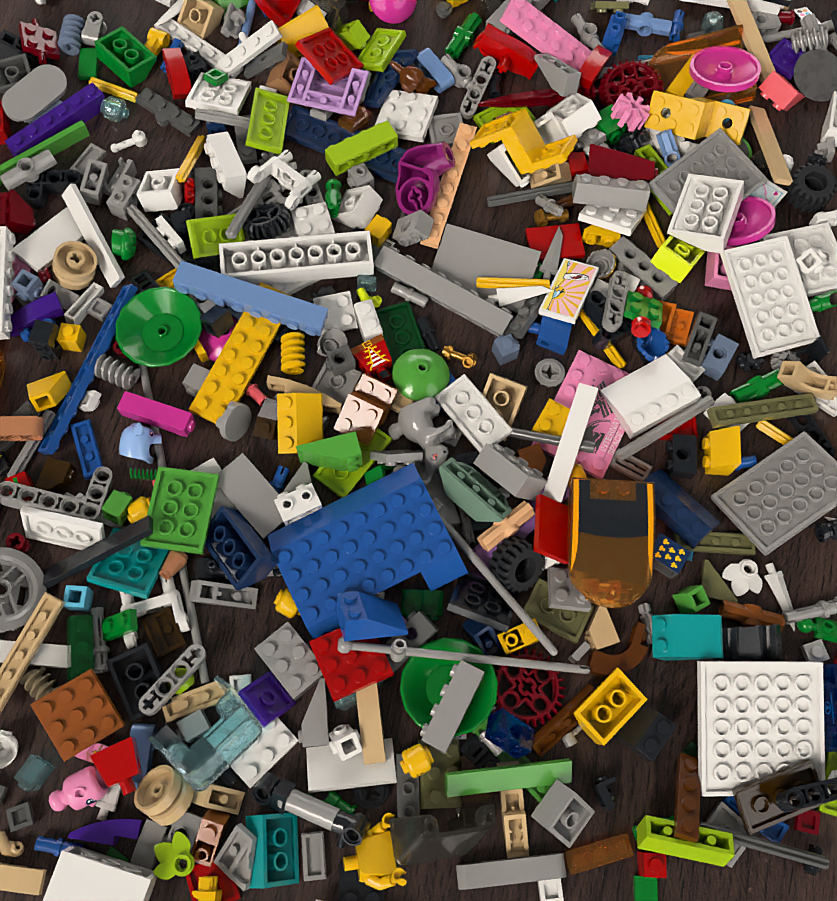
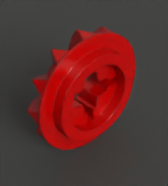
[184,178,195,206]

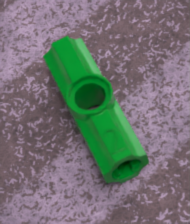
[445,12,482,60]
[729,369,784,404]

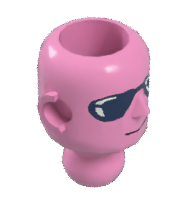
[49,766,108,811]

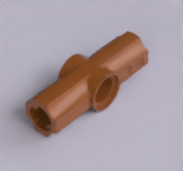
[718,600,785,632]

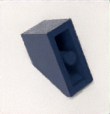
[462,619,505,656]

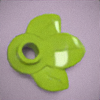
[153,831,195,880]

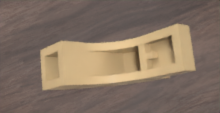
[777,361,837,400]

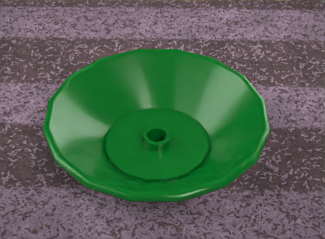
[116,287,202,367]
[400,637,498,737]

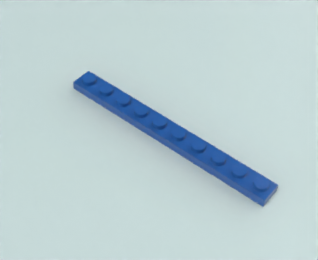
[38,284,138,455]

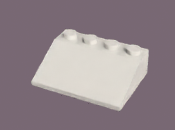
[667,174,744,253]
[600,354,701,439]

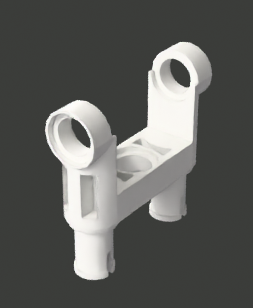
[247,150,321,211]
[120,575,191,649]

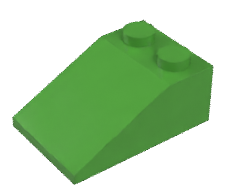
[296,431,363,472]

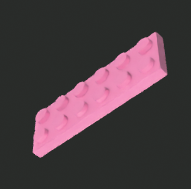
[500,0,592,71]

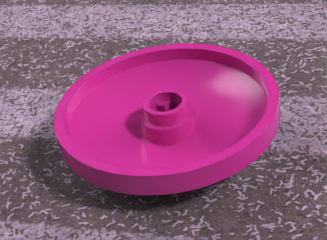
[689,46,761,92]
[727,196,776,246]

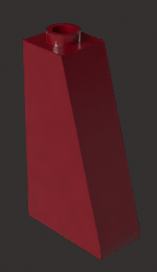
[588,144,658,183]

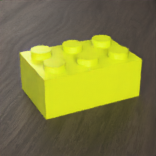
[650,235,706,283]

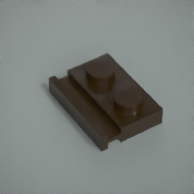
[141,606,187,659]

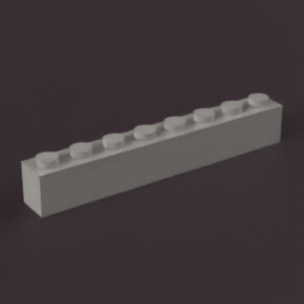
[374,245,513,336]

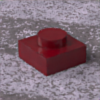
[793,810,821,835]

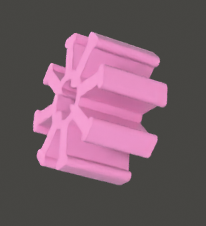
[611,92,650,132]

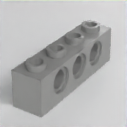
[609,236,678,301]

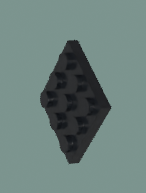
[447,571,519,633]

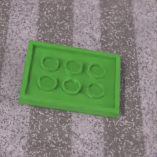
[140,466,220,555]

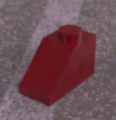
[5,189,36,235]

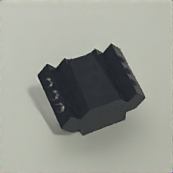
[713,624,782,661]

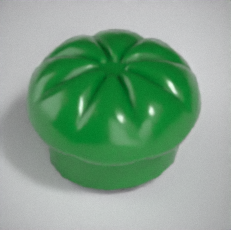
[112,227,137,261]

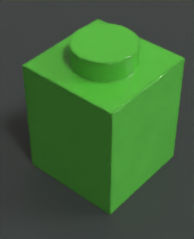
[101,490,133,526]
[672,585,710,614]

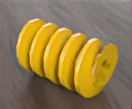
[281,332,305,375]

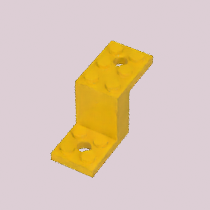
[644,90,751,145]
[469,108,578,175]

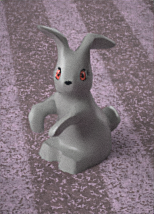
[388,397,455,483]

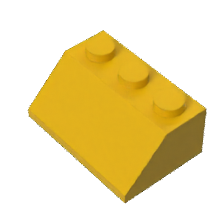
[277,5,329,61]
[277,393,324,454]
[573,667,647,746]

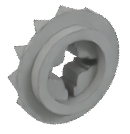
[771,350,801,370]
[534,359,565,388]

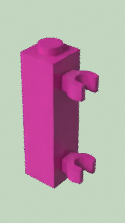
[117,391,196,437]

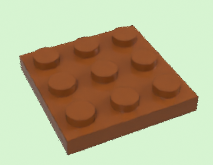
[30,668,125,762]

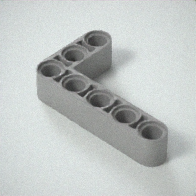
[0,467,113,522]

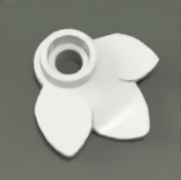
[722,559,762,596]

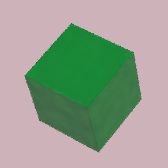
[594,104,627,146]

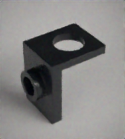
[793,336,830,367]

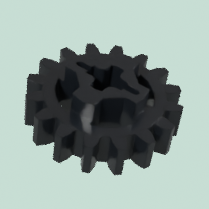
[611,128,650,154]

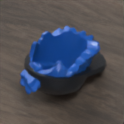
[631,325,670,365]

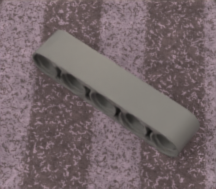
[456,853,567,890]

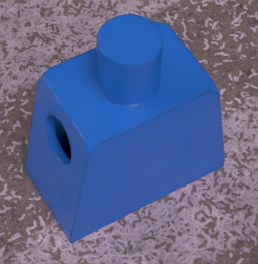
[527,315,572,355]

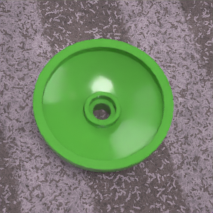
[392,349,450,401]

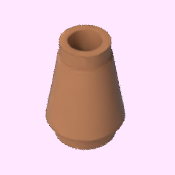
[159,551,188,580]

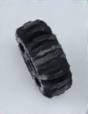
[243,202,292,241]

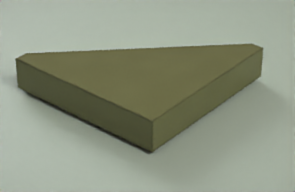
[700,559,738,603]

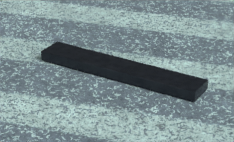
[43,515,153,588]

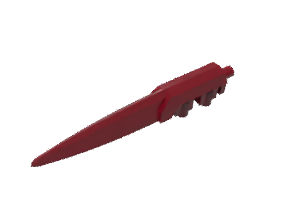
[478,84,601,108]

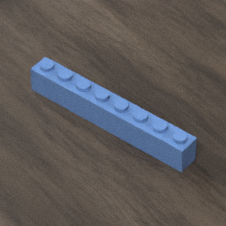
[173,261,328,336]

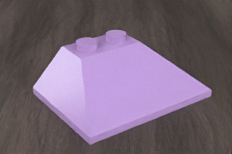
[287,57,369,117]

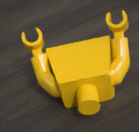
[343,813,407,890]

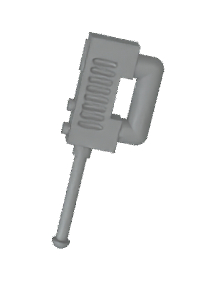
[226,178,283,215]

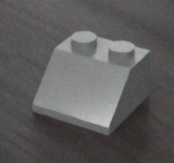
[531,780,595,848]

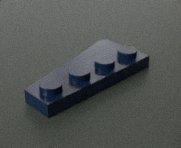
[363,49,419,108]

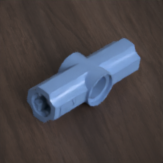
[625,12,672,36]
[656,129,681,168]

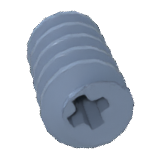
[57,14,86,56]

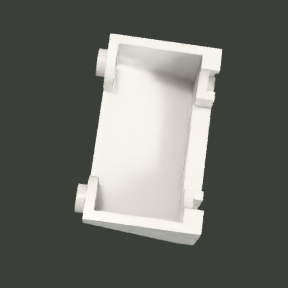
[487,111,567,188]

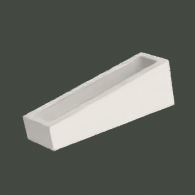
[64,282,104,325]

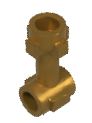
[534,209,569,227]
[442,345,478,368]

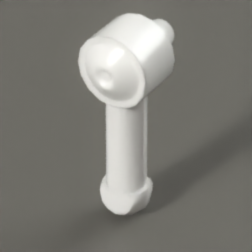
[110,130,147,153]

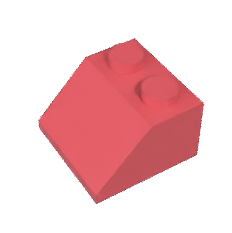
[758,71,805,111]

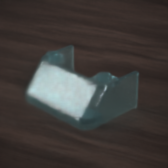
[148,676,263,791]

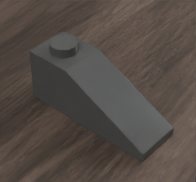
[682,312,718,367]

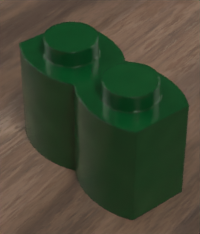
[401,589,443,622]

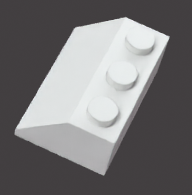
[204,132,247,198]

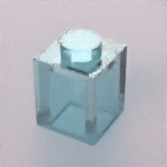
[14,754,55,792]

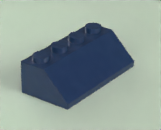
[634,469,720,549]
[205,505,278,591]

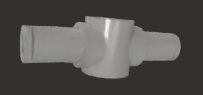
[571,13,606,50]
[440,53,479,99]

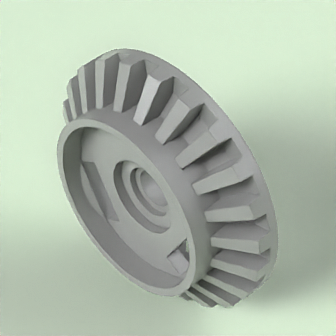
[0,547,47,633]

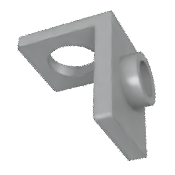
[40,279,80,310]

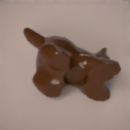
[390,61,437,95]

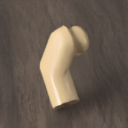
[0,830,24,857]

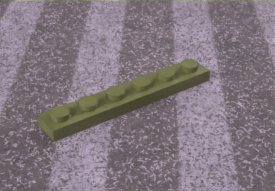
[707,393,819,428]

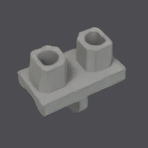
[220,2,246,39]

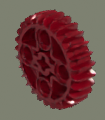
[599,58,664,108]
[494,648,566,728]

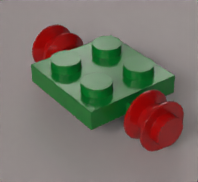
[623,286,663,338]

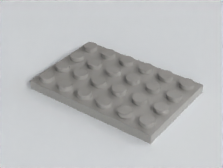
[649,128,768,214]
[711,431,837,556]

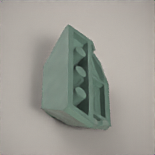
[439,458,512,522]

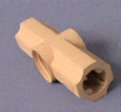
[477,501,535,552]

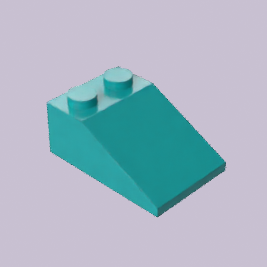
[652,614,723,661]

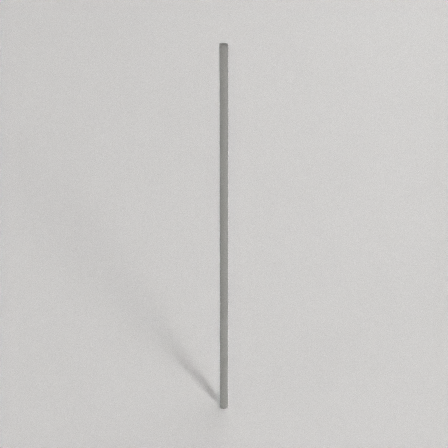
[138,364,210,684]

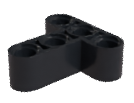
[25,154,83,210]
[582,290,633,350]

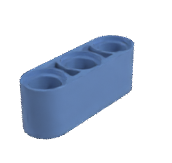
[413,47,455,93]
[130,722,157,789]

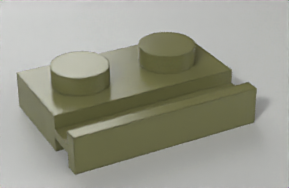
[591,1,629,13]

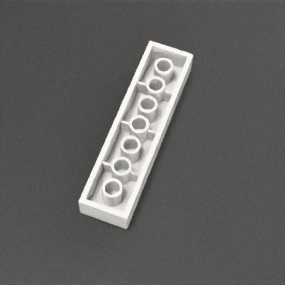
[219,231,374,285]

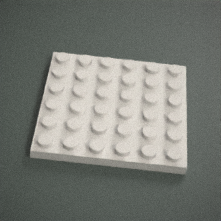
[697,661,825,796]

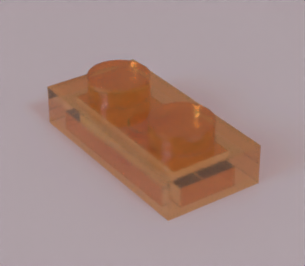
[338,106,372,133]

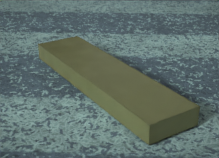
[674,532,756,555]

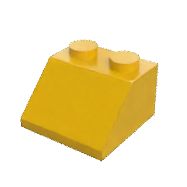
[702,426,741,476]

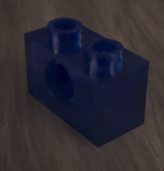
[484,708,535,759]

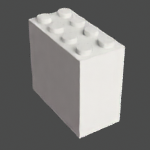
[43,845,157,901]

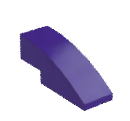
[10,292,65,337]
[68,818,146,845]

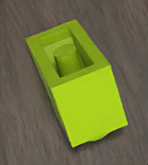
[335,20,370,51]

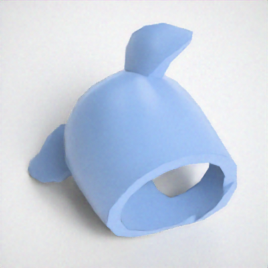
[119,422,162,464]

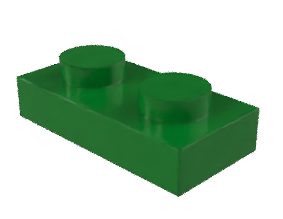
[102,609,138,641]

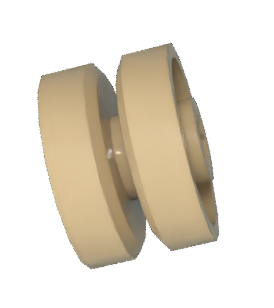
[52,241,97,290]
[134,765,194,826]

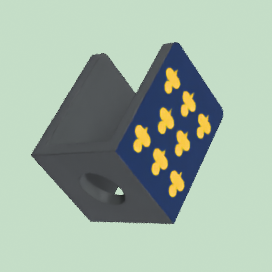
[642,534,691,579]

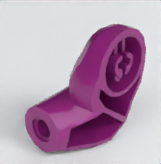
[395,141,455,215]

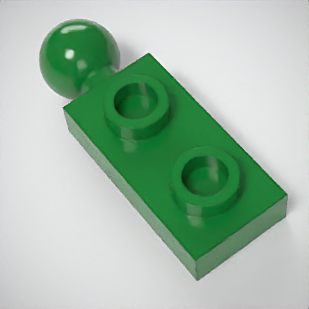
[797,617,837,643]

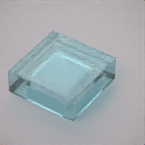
[357,275,377,292]

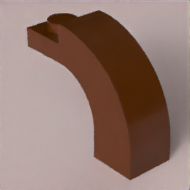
[586,622,648,677]

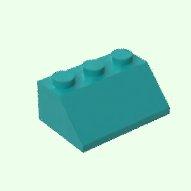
[246,812,299,889]

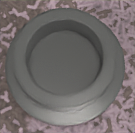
[436,1,452,18]

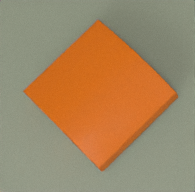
[658,300,694,347]

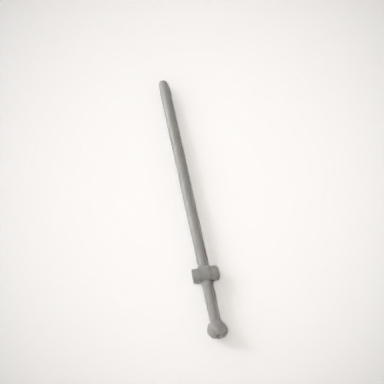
[393,464,558,656]
[337,636,590,674]

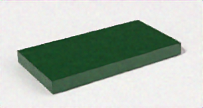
[375,301,426,371]

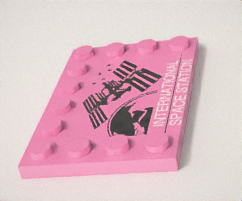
[531,350,630,480]

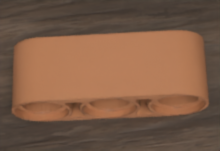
[0,416,45,441]

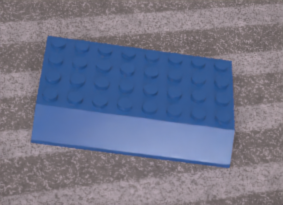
[267,463,468,639]

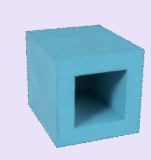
[63,585,94,612]

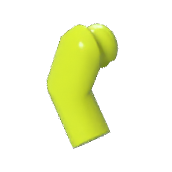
[356,287,382,308]

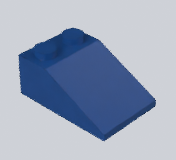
[336,591,408,641]

